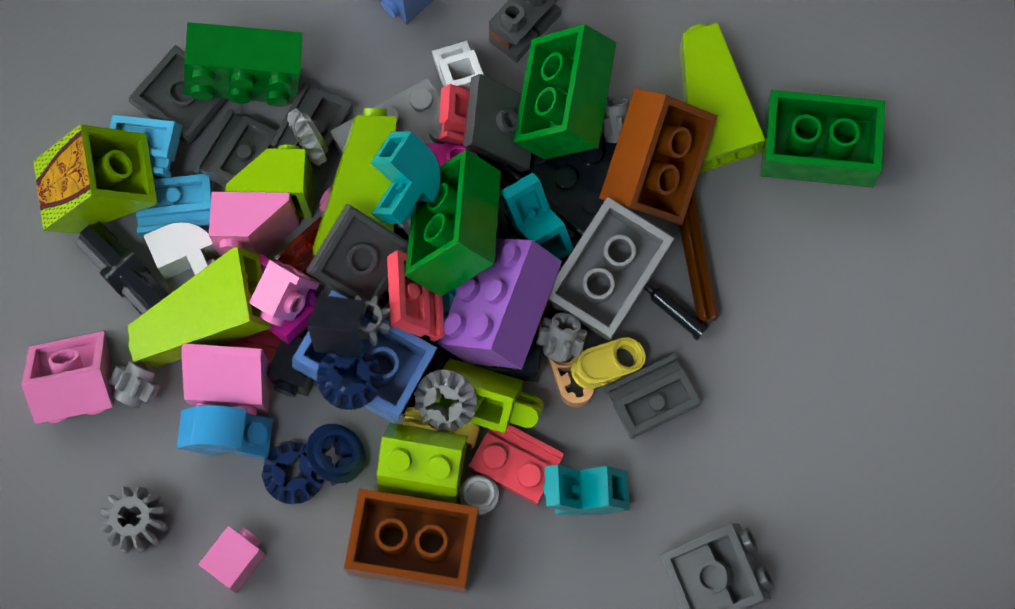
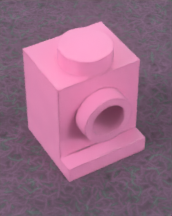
[249,260,320,327]

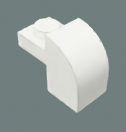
[432,41,484,90]
[143,223,220,280]

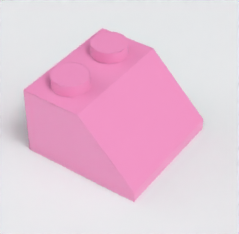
[209,192,300,257]
[21,331,115,424]
[181,343,271,416]

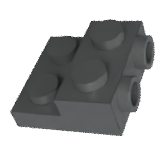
[660,523,774,609]

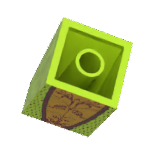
[33,124,158,234]

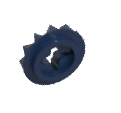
[317,348,382,410]
[303,424,365,486]
[261,441,324,504]

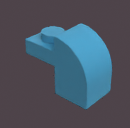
[177,405,273,459]

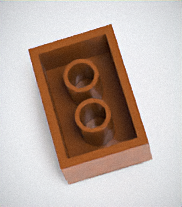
[599,88,718,225]
[344,488,480,594]

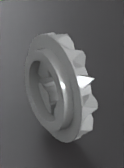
[287,108,328,165]
[414,370,477,432]

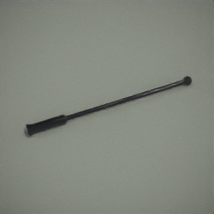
[490,159,709,341]

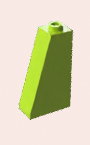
[680,22,765,174]
[312,108,396,255]
[127,247,271,368]

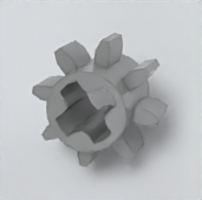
[602,97,629,143]
[355,295,390,346]
[536,313,587,362]
[108,360,161,408]

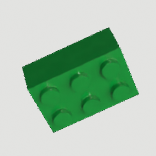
[183,22,302,107]
[513,24,616,160]
[760,90,885,188]
[405,149,501,297]

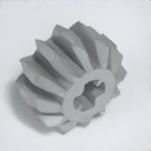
[99,486,168,554]

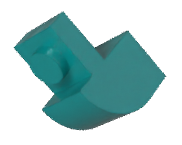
[370,131,441,224]
[500,173,574,259]
[543,465,630,516]

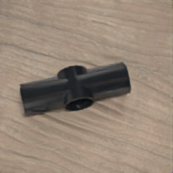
[75,221,169,315]

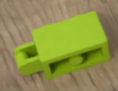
[433,358,544,433]

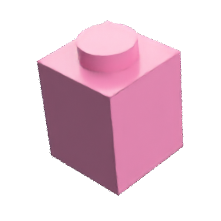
[198,526,266,593]

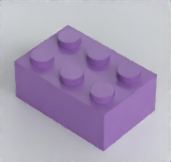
[437,239,562,369]

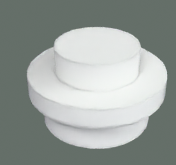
[459,475,499,515]

